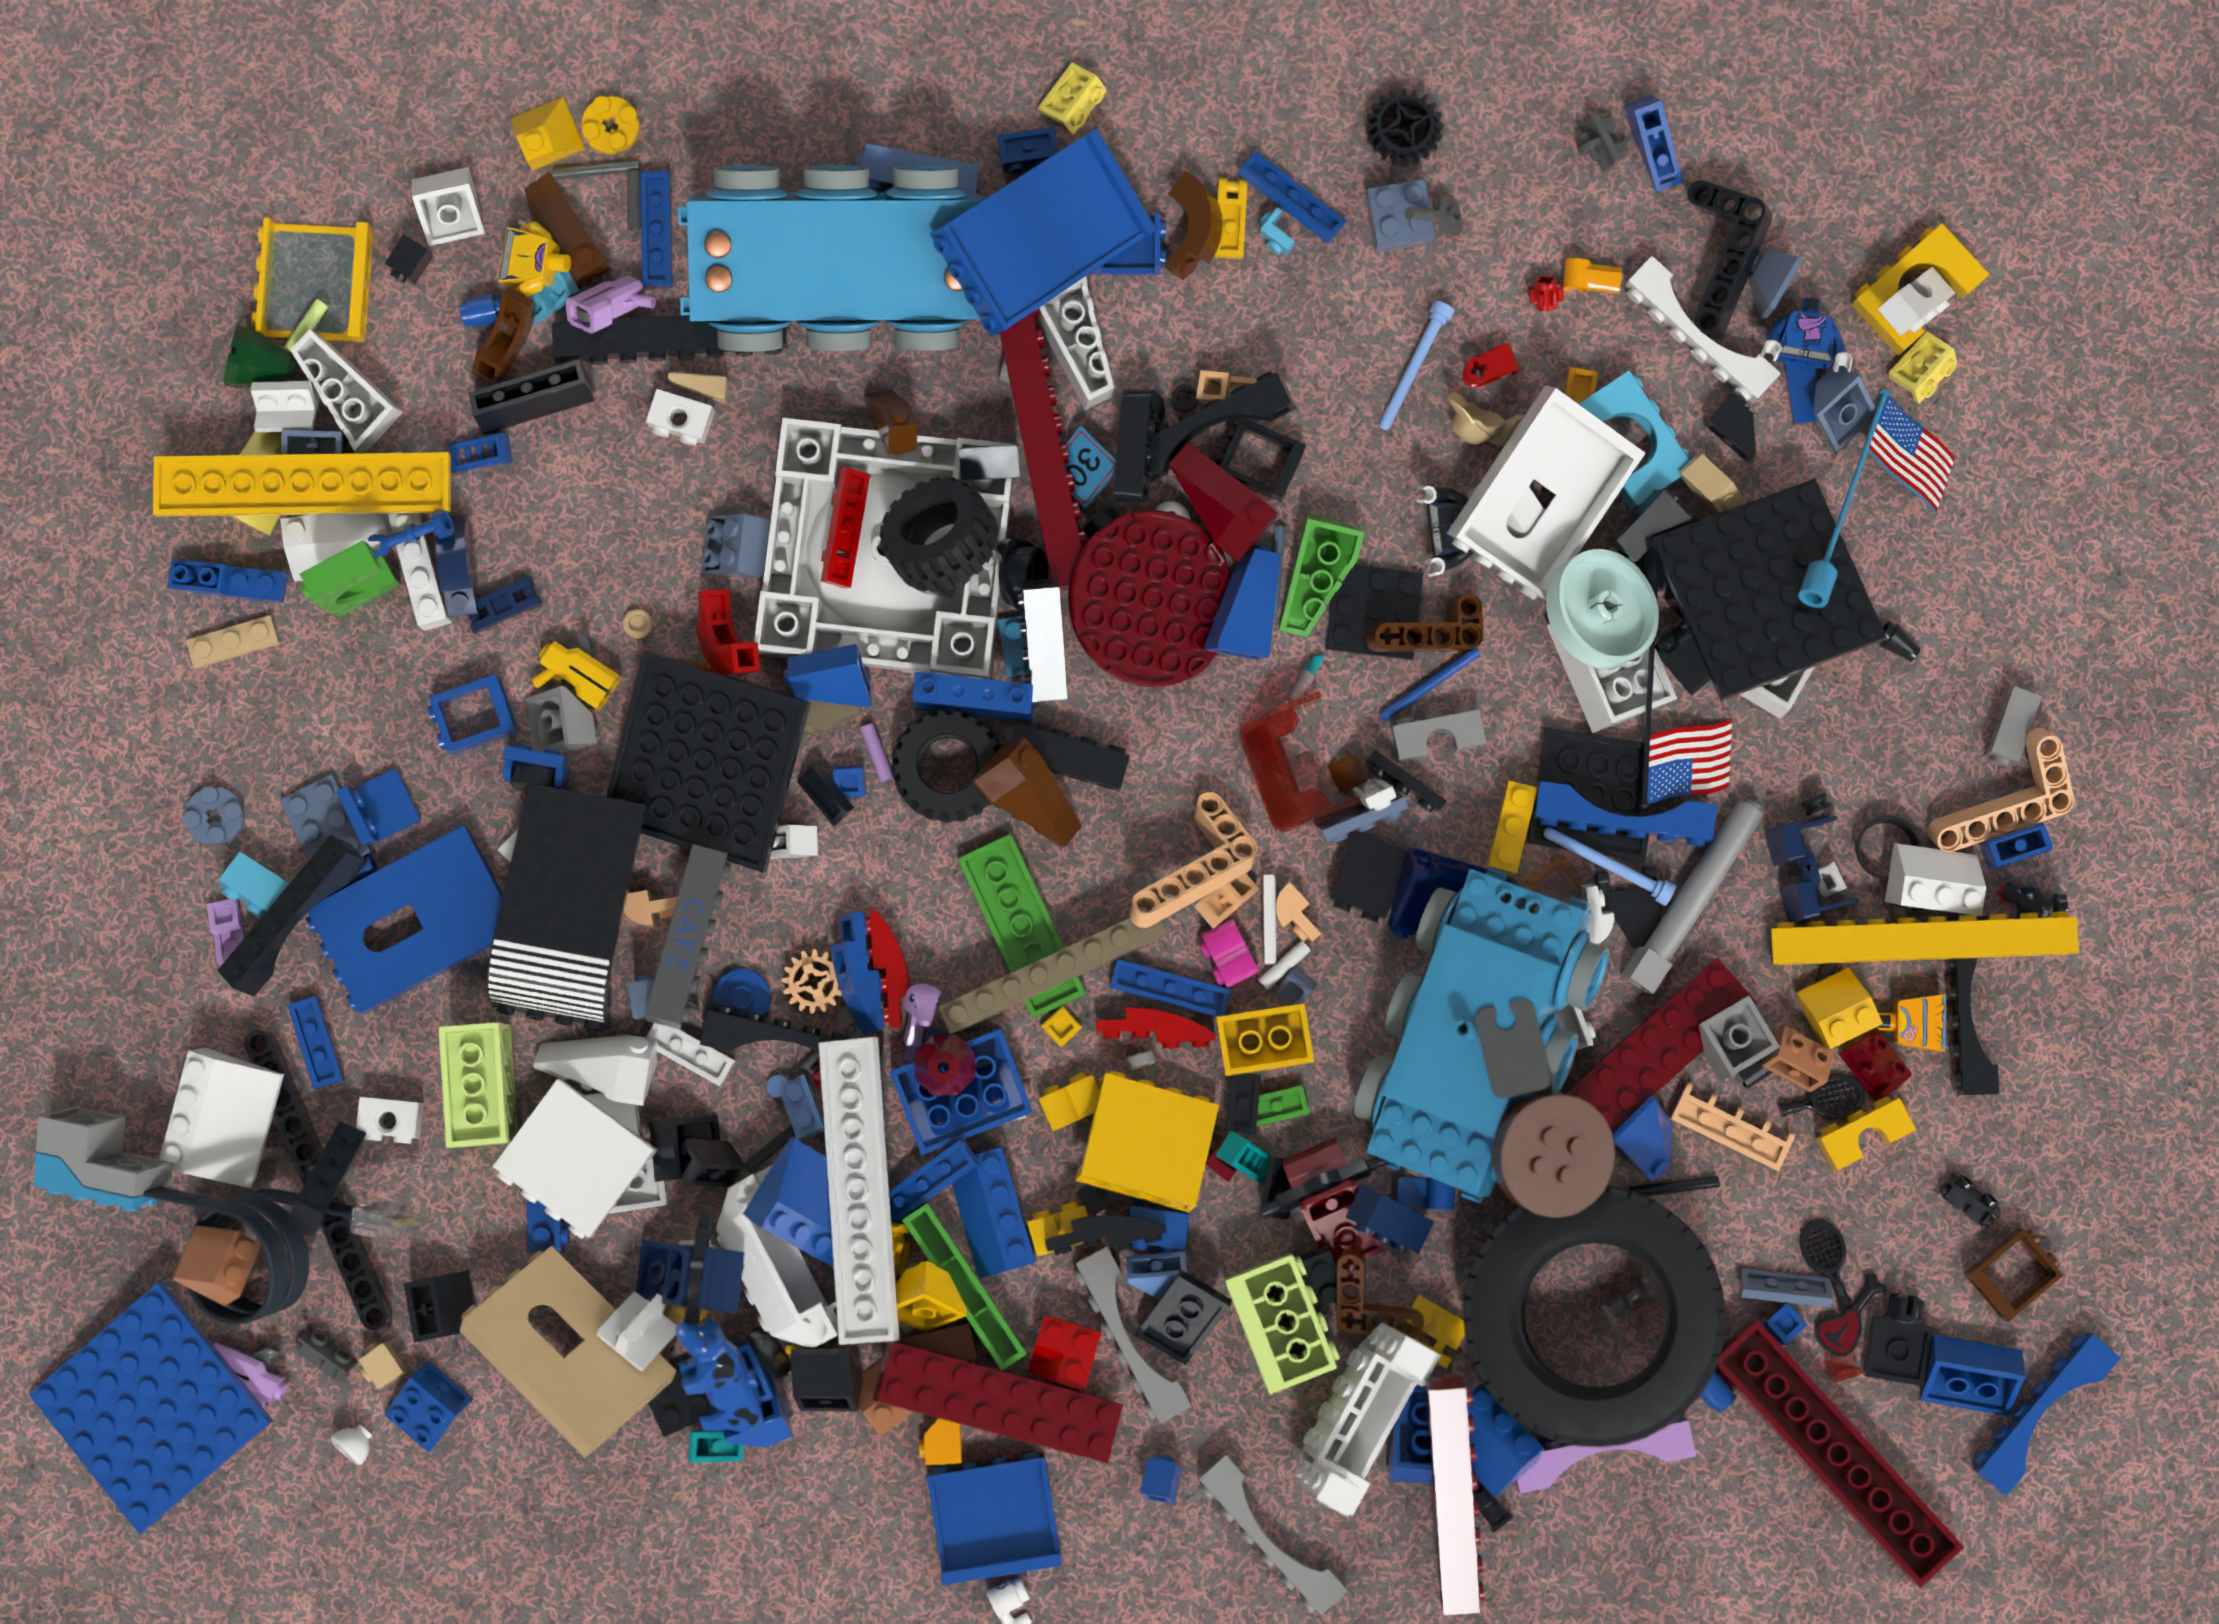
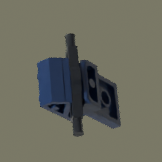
[636,1209,745,1346]

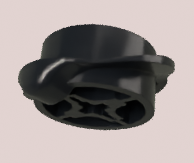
[995,538,1049,611]

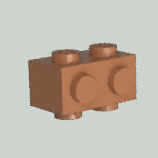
[1761,1026,1834,1092]

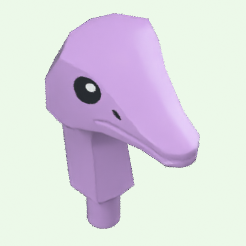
[903,984,941,1061]

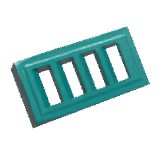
[1217,1131,1271,1184]

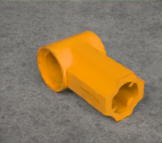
[1563,258,1622,294]

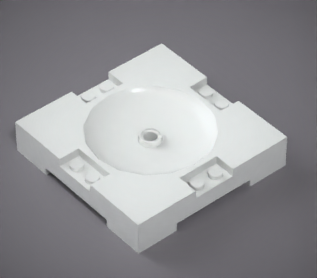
[754,418,1016,679]

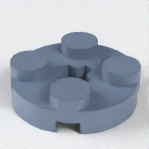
[183,786,245,845]

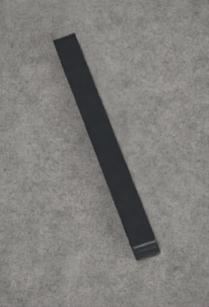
[244,1030,393,1330]

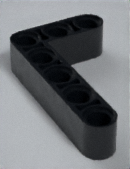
[1687,180,1773,339]

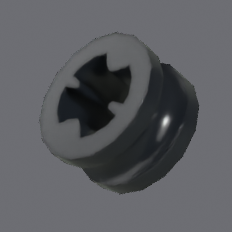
[1171,384,1197,412]
[1801,792,1832,816]

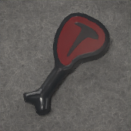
[1814,1273,1887,1357]

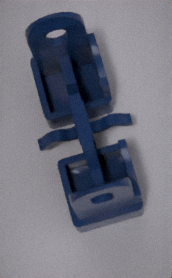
[1765,816,1860,922]

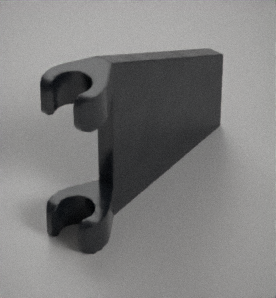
[1595,867,1660,949]

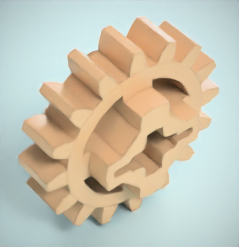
[782,949,843,1014]

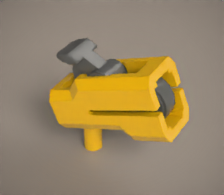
[531,631,622,711]

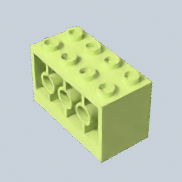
[439,1022,518,1148]
[1224,1253,1340,1394]

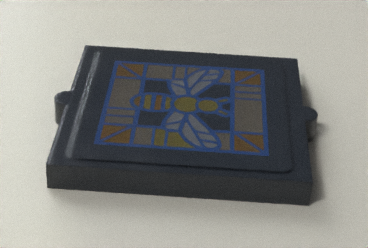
[746,1326,791,1382]

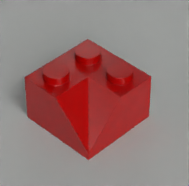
[1028,1314,1102,1391]

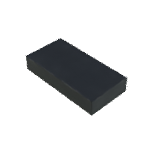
[797,763,855,826]

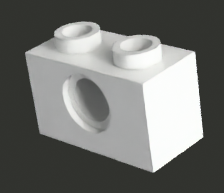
[646,389,715,446]
[356,1097,424,1144]

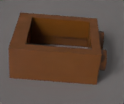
[1964,1228,2063,1321]

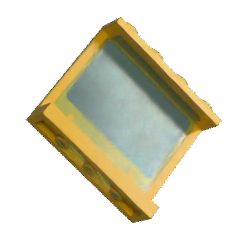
[252,217,374,342]

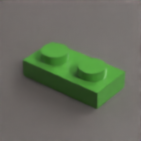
[1256,1085,1310,1127]

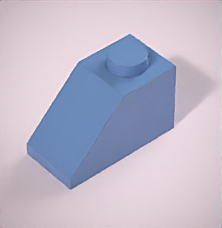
[1126,1251,1188,1299]

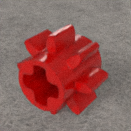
[1528,275,1564,311]

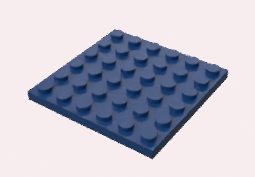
[29,1281,273,1535]

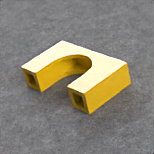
[1851,224,1990,356]

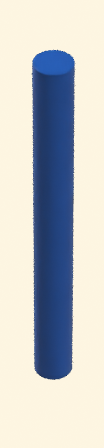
[1379,648,1480,722]

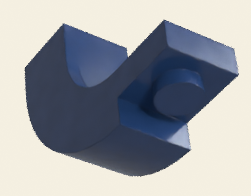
[435,514,479,617]

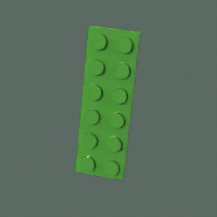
[958,834,1086,1019]

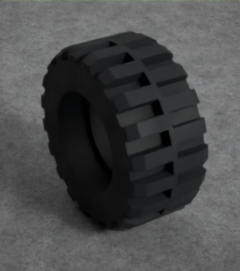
[879,477,999,592]
[891,708,1001,823]

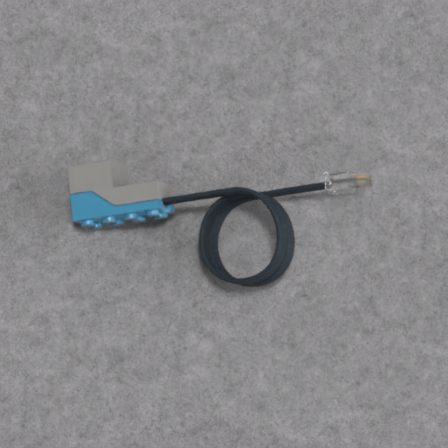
[33,1106,421,1325]

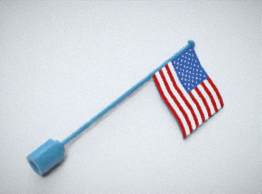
[1798,389,1955,608]

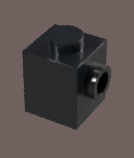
[385,234,433,285]
[1076,1184,1122,1216]

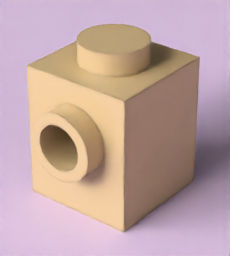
[358,1340,408,1390]

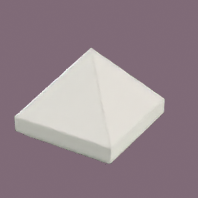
[1818,862,1847,899]

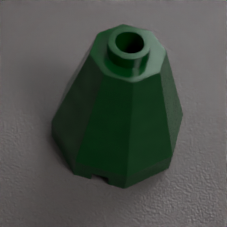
[224,325,297,388]

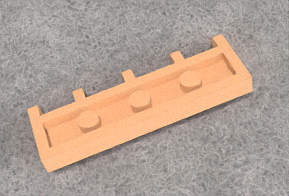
[1669,1082,1796,1171]

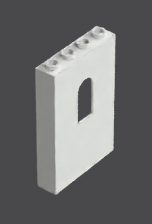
[1447,385,1645,600]

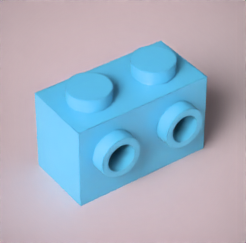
[219,852,289,918]

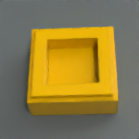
[1041,1006,1082,1047]

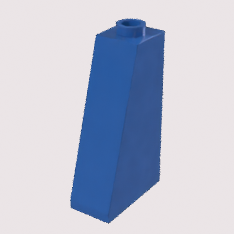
[1204,545,1281,660]

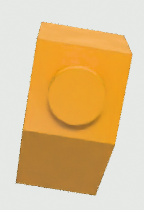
[919,1418,963,1465]

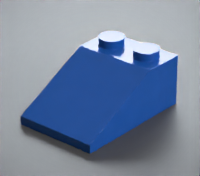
[1388,1384,1433,1484]

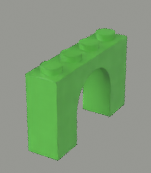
[299,540,401,618]

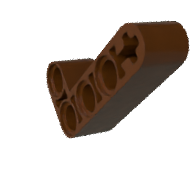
[1365,593,1484,652]

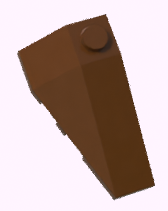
[971,738,1082,847]

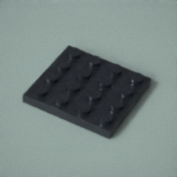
[1527,727,1654,862]

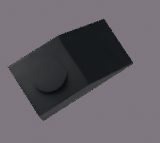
[1704,394,1756,463]

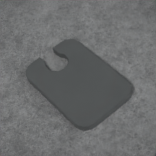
[1475,999,1552,1098]

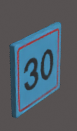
[1064,426,1116,509]

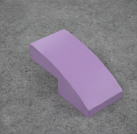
[207,899,245,966]

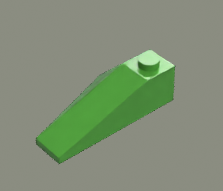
[1279,512,1365,637]

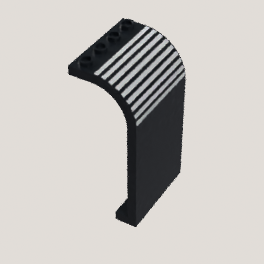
[487,783,649,1031]

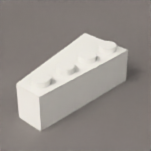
[1037,276,1114,410]
[290,329,403,453]

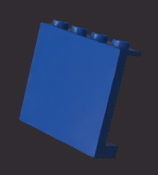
[926,1451,1062,1585]

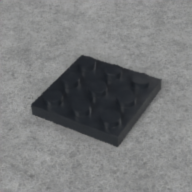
[1326,565,1424,661]

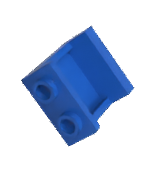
[1091,212,1166,275]

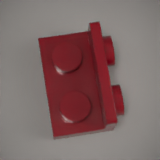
[1839,1028,1912,1101]

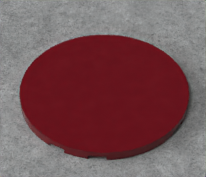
[1068,510,1231,688]

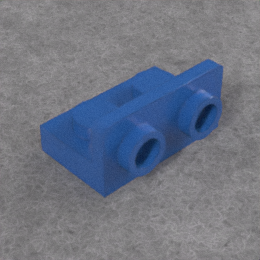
[527,1199,570,1251]

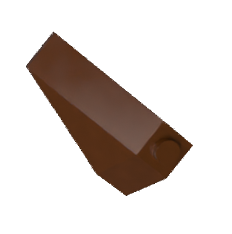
[525,174,611,289]

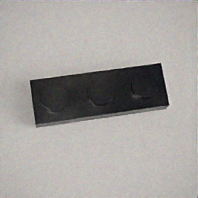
[1366,750,1447,813]

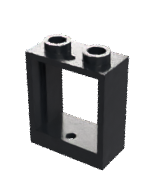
[1216,419,1306,503]

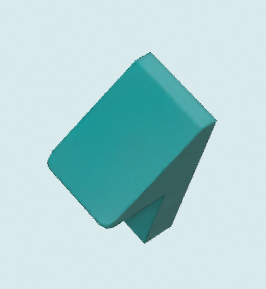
[688,1429,744,1463]

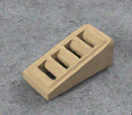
[668,372,729,404]

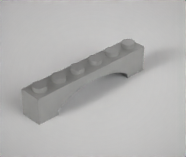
[1073,1246,1192,1424]
[1198,1453,1348,1615]

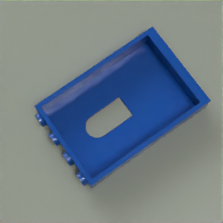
[306,825,503,1014]

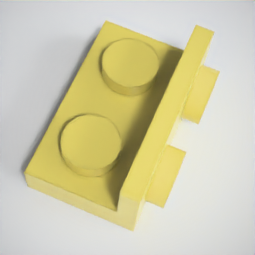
[1038,63,1106,135]
[1888,331,1957,404]

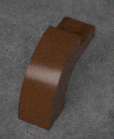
[472,287,535,385]

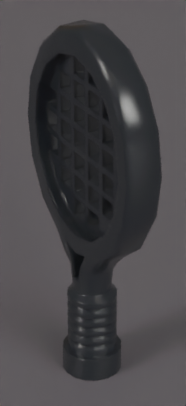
[1778,1074,1865,1119]
[1799,1220,1852,1306]

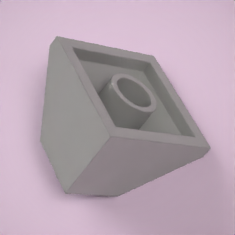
[526,686,597,752]
[1699,996,1780,1081]

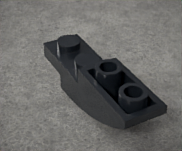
[1045,1215,1167,1256]

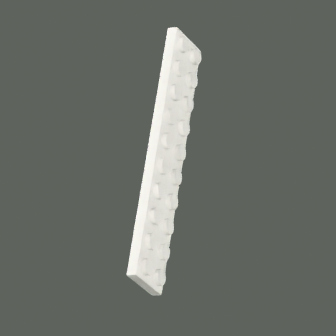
[819,1037,899,1345]

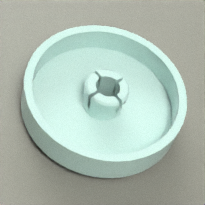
[1546,549,1659,669]

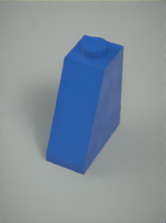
[784,644,872,707]

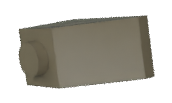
[803,700,862,735]

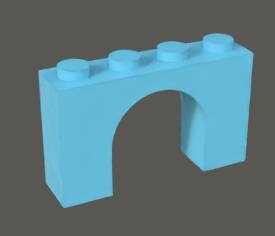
[1579,371,1692,510]

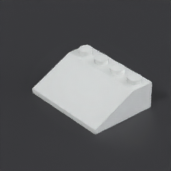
[1547,624,1677,733]
[159,1048,284,1188]

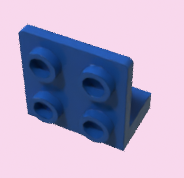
[336,769,421,847]
[385,1361,474,1452]

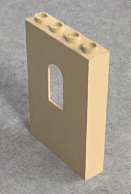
[459,1246,676,1458]

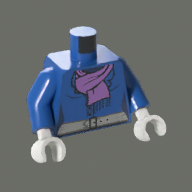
[1760,298,1853,372]

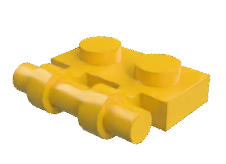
[1406,1294,1465,1369]

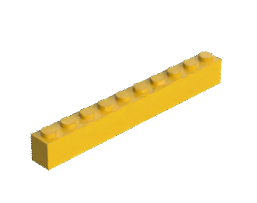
[1771,912,2079,965]

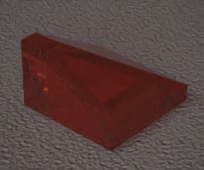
[1823,1360,1863,1382]

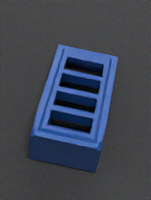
[447,432,513,473]

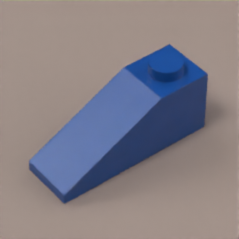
[1624,95,1683,192]

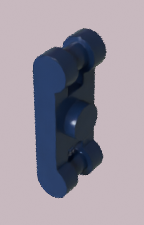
[465,577,543,634]

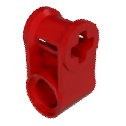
[1462,343,1521,388]

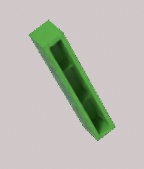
[903,1203,1027,1371]

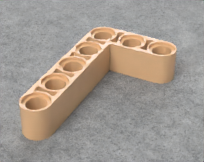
[1927,728,2074,852]
[1130,792,1257,928]

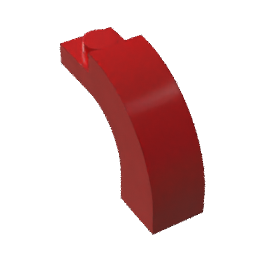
[695,589,761,675]

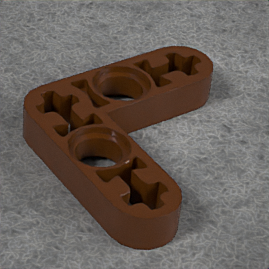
[1336,1248,1425,1339]

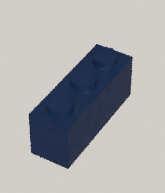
[1346,1185,1434,1254]

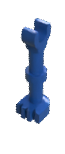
[368,509,455,557]

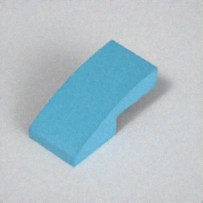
[529,271,580,326]

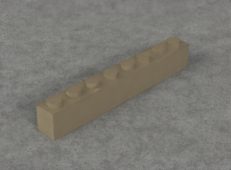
[938,909,1167,1035]

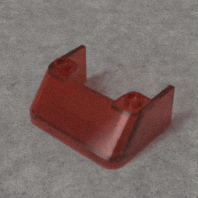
[1239,691,1361,832]

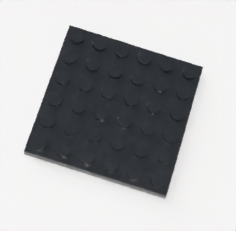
[1650,478,1887,701]
[606,651,811,873]

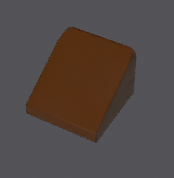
[1328,753,1368,793]

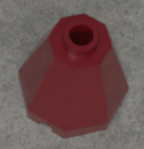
[915,1035,975,1095]

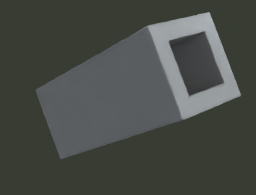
[1985,686,2042,767]

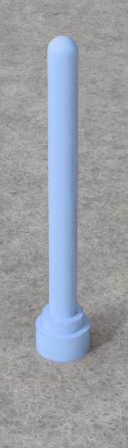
[1379,300,1455,430]
[1543,827,1676,906]

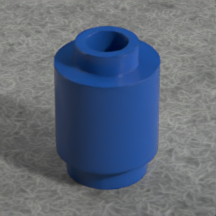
[459,293,501,328]
[1700,1369,1736,1413]

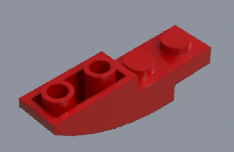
[865,910,911,1028]
[1096,1008,1216,1049]

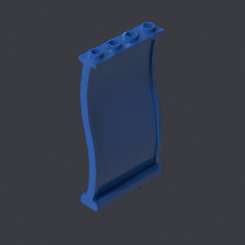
[930,129,1157,337]

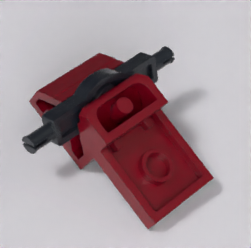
[1259,1137,1388,1269]

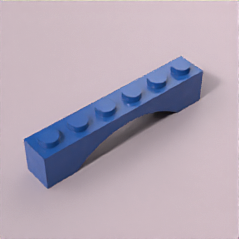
[1532,781,1717,847]
[1972,1333,2121,1496]

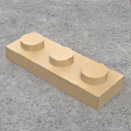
[186,615,280,669]

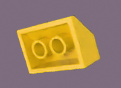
[1216,1003,1314,1076]

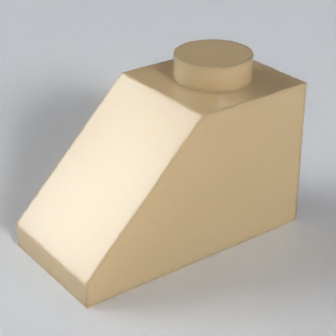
[1679,452,1746,516]

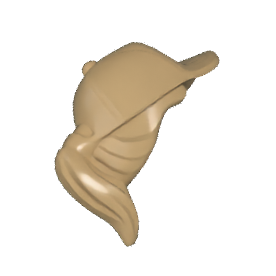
[1447,392,1524,446]

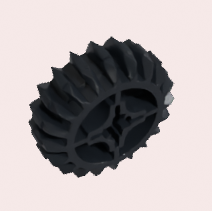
[1365,88,1444,167]

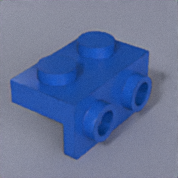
[997,127,1058,174]

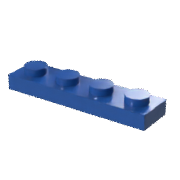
[1237,151,1347,244]
[640,171,673,288]
[1109,959,1231,1017]
[889,1139,980,1223]

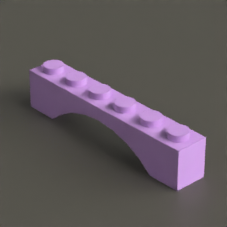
[1515,1417,1696,1494]

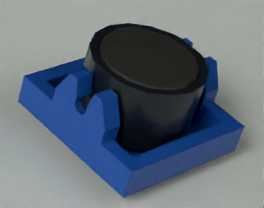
[502,744,571,792]

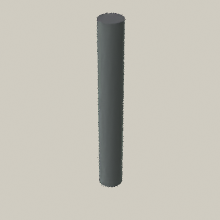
[552,160,640,180]

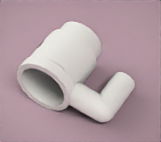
[986,1577,1032,1624]

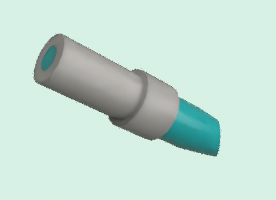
[1288,654,1325,704]

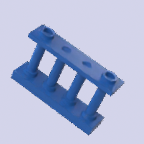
[912,671,1034,721]

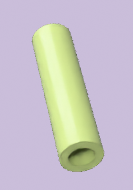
[284,299,328,352]

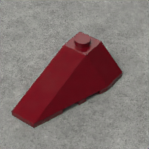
[1169,443,1278,563]

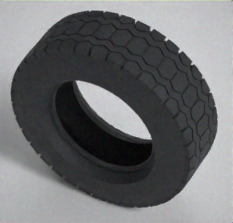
[1463,1186,1726,1447]

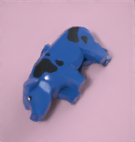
[676,1317,764,1432]

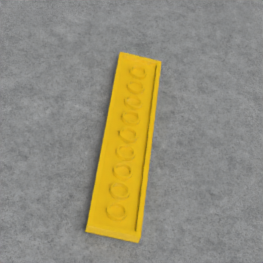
[153,452,451,517]

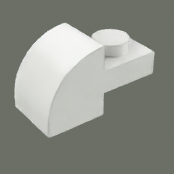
[1580,883,1614,944]

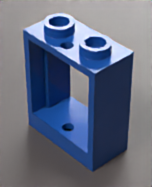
[427,674,519,755]

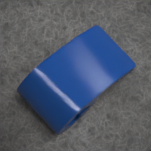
[1397,1177,1456,1210]

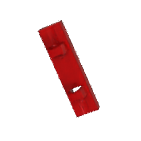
[820,466,871,589]

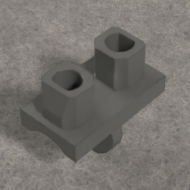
[1578,113,1629,172]

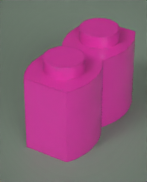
[1198,919,1259,989]

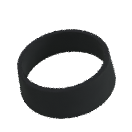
[1856,816,1922,880]

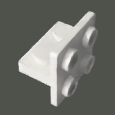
[250,381,319,432]
[596,1292,677,1371]

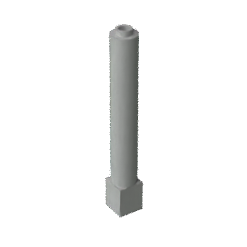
[1620,798,1764,994]

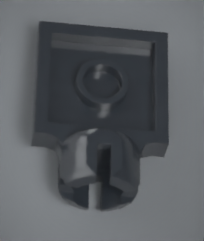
[1863,1293,1934,1387]

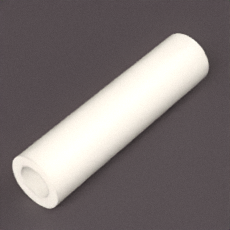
[1258,941,1311,991]

